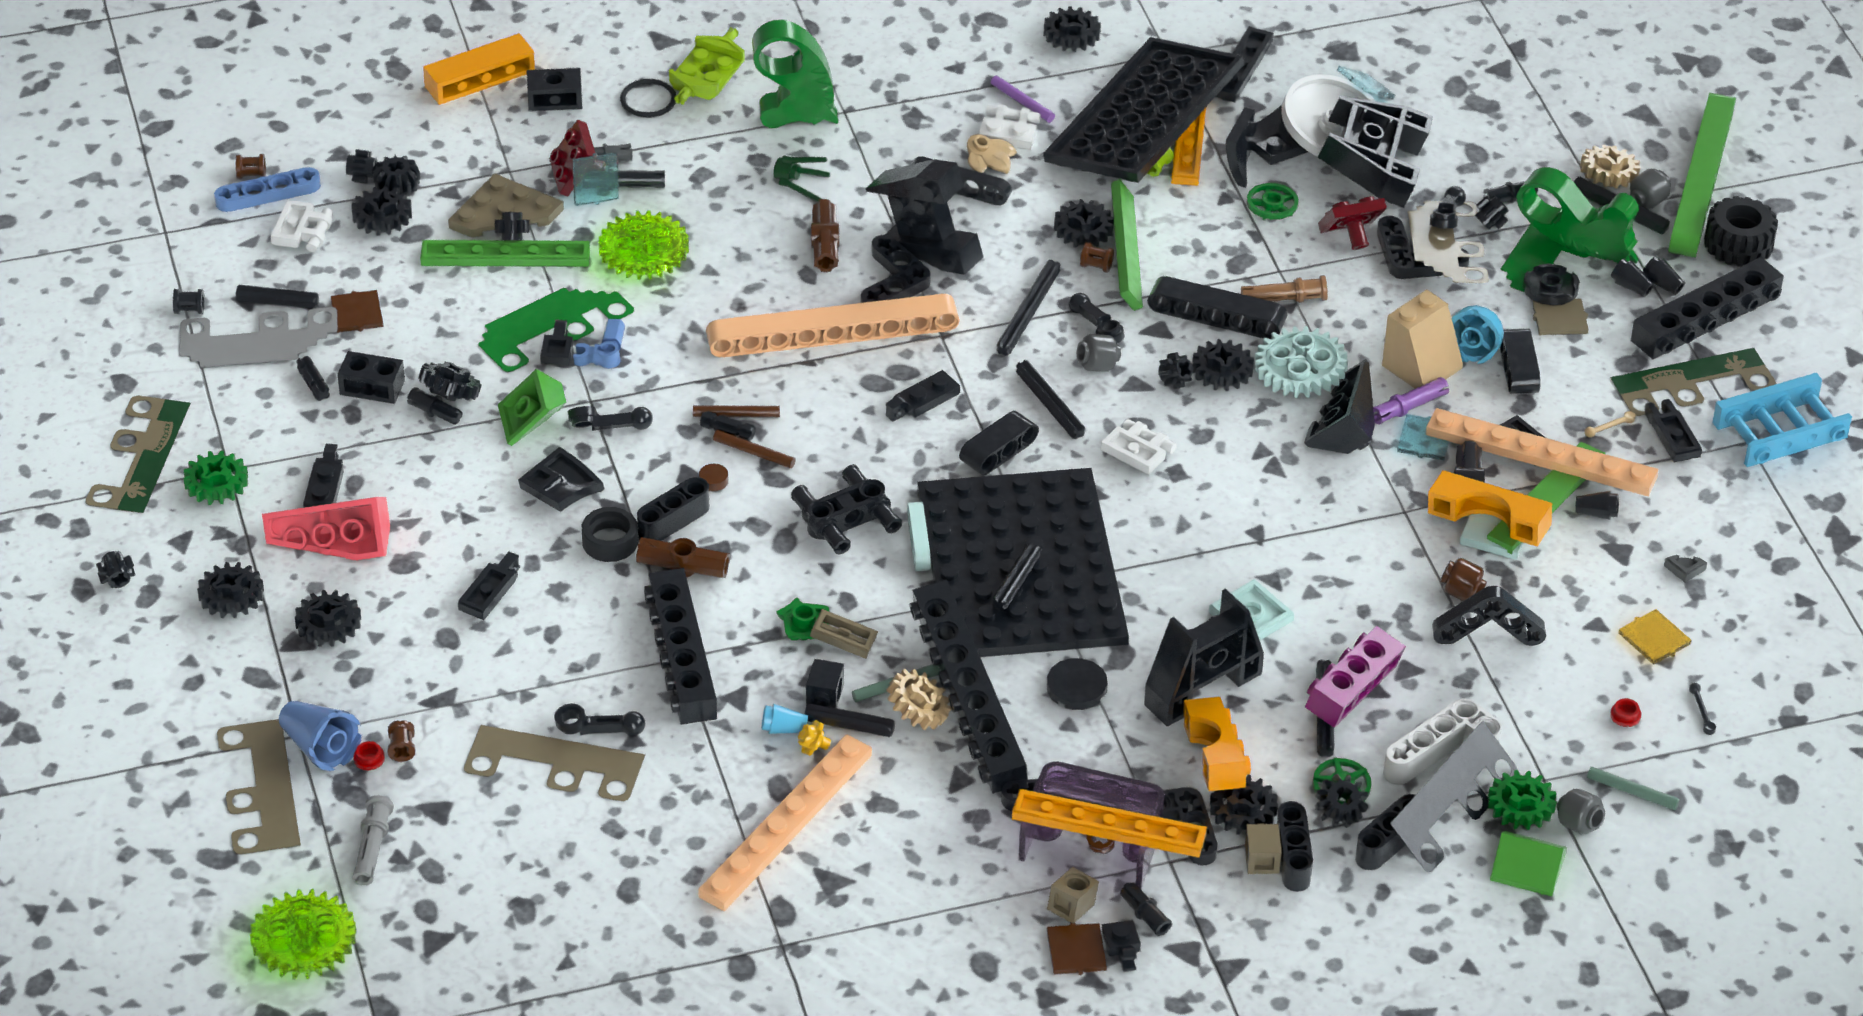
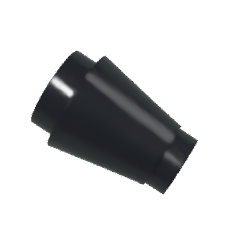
[1643,256,1685,295]
[1611,259,1654,297]
[1575,491,1619,520]

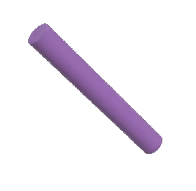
[991,75,1055,123]

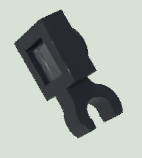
[540,320,573,366]
[1101,920,1141,972]

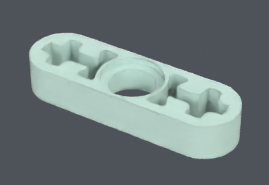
[907,502,931,571]

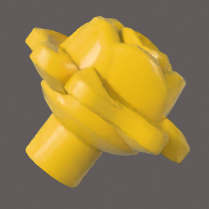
[798,720,831,756]

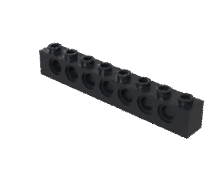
[909,579,1028,794]

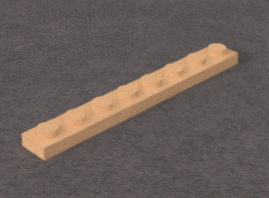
[1426,408,1658,497]
[698,734,872,911]

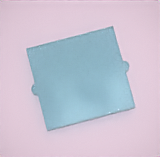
[1337,66,1396,99]
[573,153,619,206]
[1397,414,1449,461]

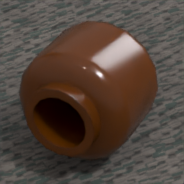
[1440,558,1487,601]

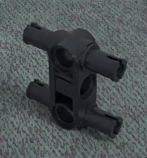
[791,464,902,555]

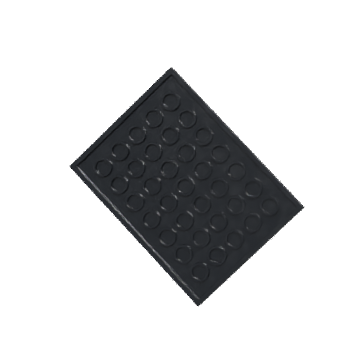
[917,468,1129,657]

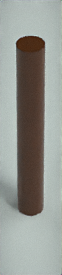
[693,405,780,417]
[713,430,796,469]

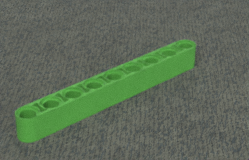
[1668,93,1736,258]

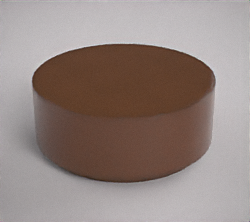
[699,463,729,491]

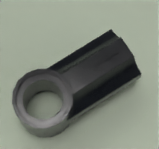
[1454,441,1485,483]

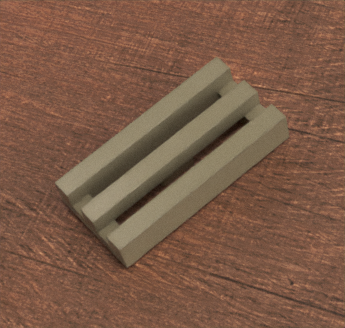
[810,609,878,659]

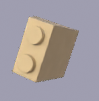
[1382,289,1463,389]

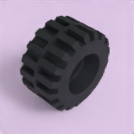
[1704,196,1778,267]

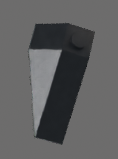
[1304,359,1375,454]

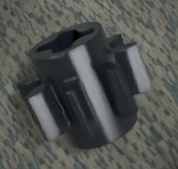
[346,149,378,184]
[1475,196,1509,230]
[495,212,529,240]
[1158,352,1193,389]
[96,551,135,588]

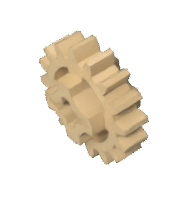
[1580,145,1641,188]
[887,669,951,730]

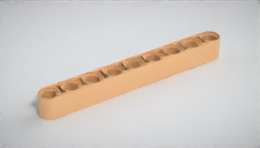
[706,294,960,357]

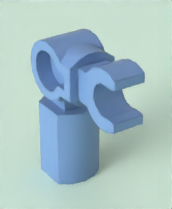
[573,319,625,369]

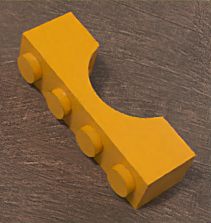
[1428,470,1552,547]
[1184,696,1251,791]

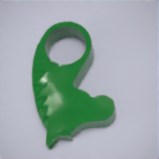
[752,20,839,128]
[1517,167,1639,264]

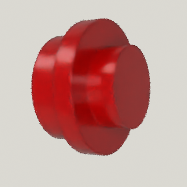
[1610,698,1642,727]
[353,741,385,770]

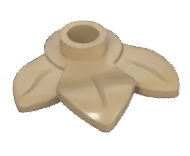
[967,134,1017,174]

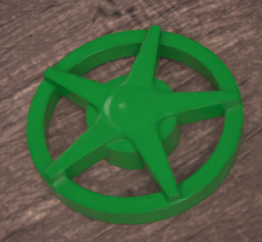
[1247,183,1299,220]
[1312,757,1372,804]

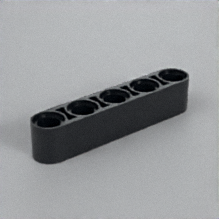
[1147,276,1288,339]

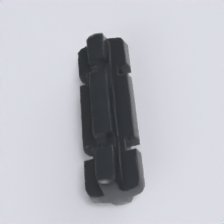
[296,356,330,401]
[700,411,756,441]

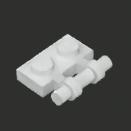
[978,104,1040,150]
[271,200,333,252]
[1101,419,1177,475]

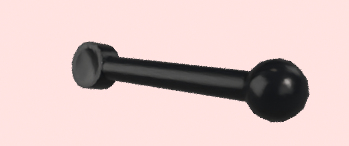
[1689,683,1716,735]

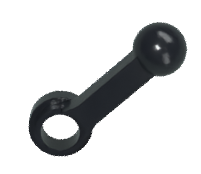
[1430,186,1466,229]
[1068,293,1125,343]
[567,406,653,431]
[554,703,645,736]

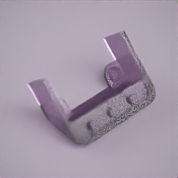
[1018,761,1165,889]

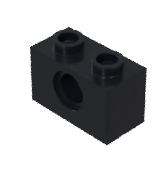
[527,68,583,111]

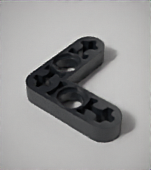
[1377,216,1470,279]
[861,235,930,303]
[1432,586,1546,646]
[1113,787,1218,865]

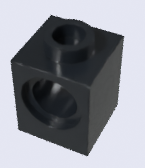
[806,659,844,708]

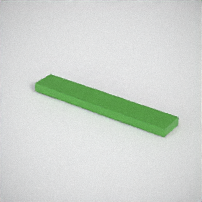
[1111,179,1143,311]
[420,240,590,267]
[1487,442,1606,555]

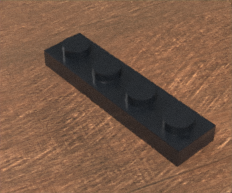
[1216,26,1274,103]

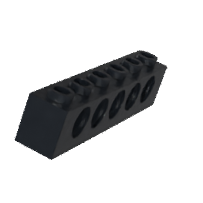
[1631,257,1784,360]
[644,568,717,725]

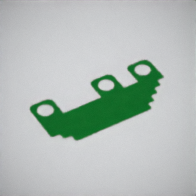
[1501,224,1589,292]
[478,288,634,372]

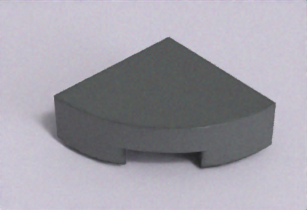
[1664,555,1707,583]

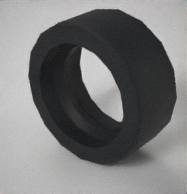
[581,507,638,562]

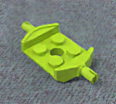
[669,27,745,105]

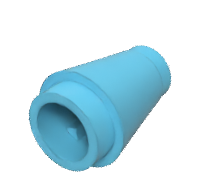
[761,703,808,734]

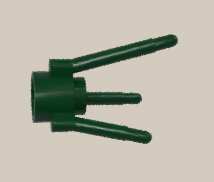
[773,155,831,202]

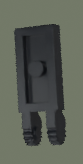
[1644,399,1702,463]

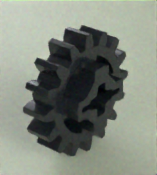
[1043,6,1101,52]
[351,186,412,236]
[1054,199,1114,248]
[1192,339,1254,391]
[418,361,482,401]
[197,562,264,618]
[294,590,362,647]
[1209,775,1278,835]

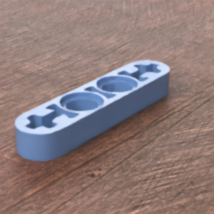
[214,167,321,212]

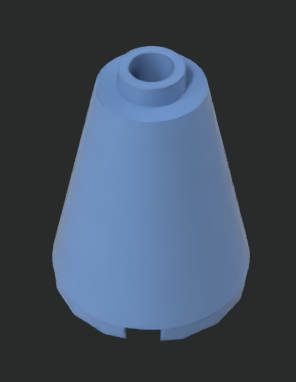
[279,701,362,771]

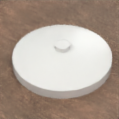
[1281,75,1375,157]

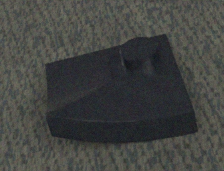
[1251,105,1308,165]
[1226,107,1257,188]
[518,447,605,512]

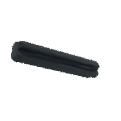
[235,285,319,309]
[992,543,1041,611]
[804,703,895,737]

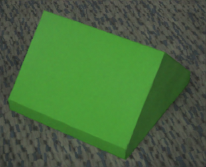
[1490,831,1567,896]

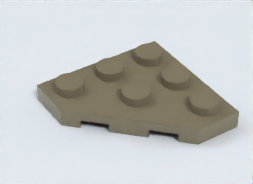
[448,173,564,238]

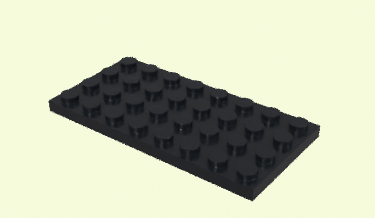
[1043,37,1244,183]

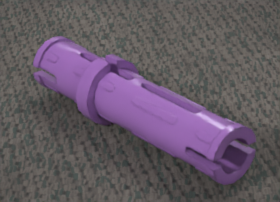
[1373,377,1449,424]

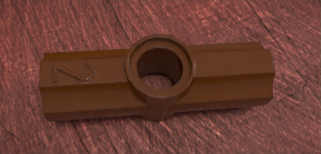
[811,199,839,272]
[636,537,730,578]

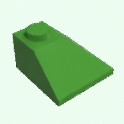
[498,369,566,446]

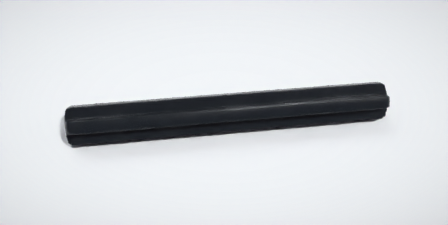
[996,259,1061,356]

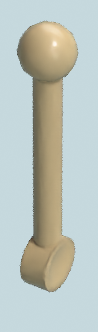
[1585,411,1636,438]

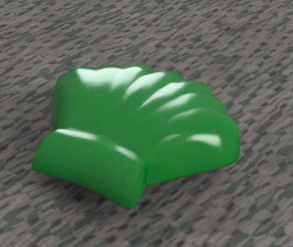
[776,598,830,641]

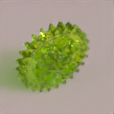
[599,210,689,280]
[250,889,357,979]

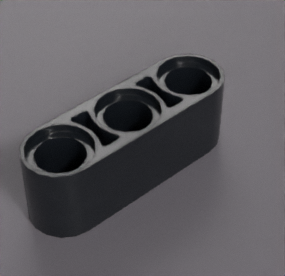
[1500,328,1540,394]
[959,410,1039,475]
[637,477,710,541]
[1355,794,1416,870]
[1277,801,1313,892]

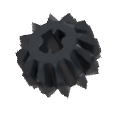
[373,154,421,197]
[1315,774,1368,828]

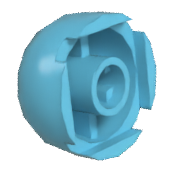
[1452,305,1504,364]

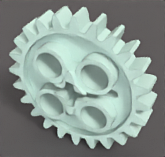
[1255,326,1348,398]

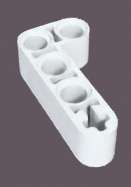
[1383,699,1502,785]

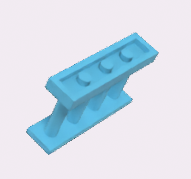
[1712,372,1852,467]

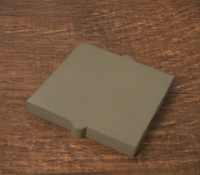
[1532,299,1589,335]

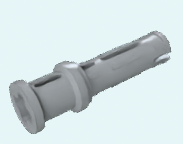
[353,795,394,885]

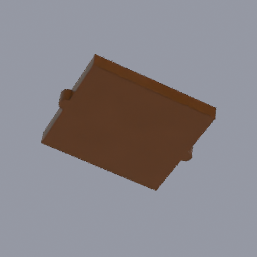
[331,290,384,333]
[1047,923,1107,975]

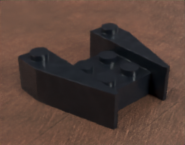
[1318,96,1433,208]
[866,159,984,275]
[1144,588,1264,727]

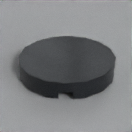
[1523,264,1580,306]
[1047,658,1108,710]

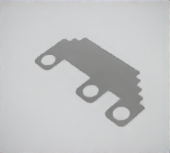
[180,307,337,367]

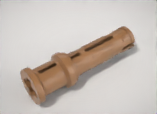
[1241,275,1328,303]

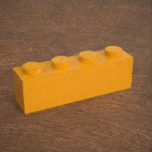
[423,33,535,105]

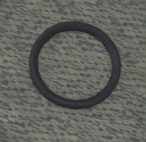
[620,79,676,118]

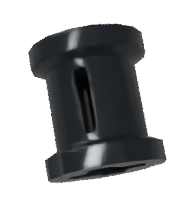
[173,289,205,314]

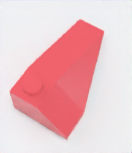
[262,497,390,560]

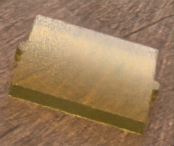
[1618,609,1692,665]

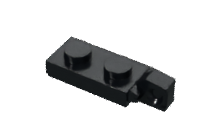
[885,370,960,422]
[303,444,344,508]
[457,551,520,620]

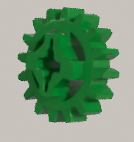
[183,451,248,505]
[1488,770,1557,831]

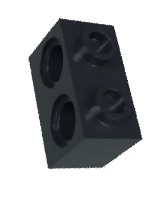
[337,351,405,404]

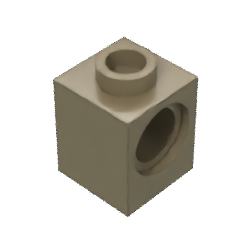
[1245,824,1281,874]
[1047,867,1099,924]

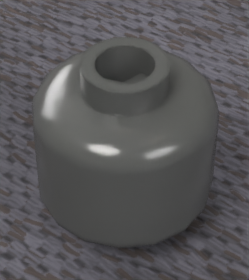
[1630,168,1671,209]
[1076,334,1121,372]
[1557,789,1605,834]

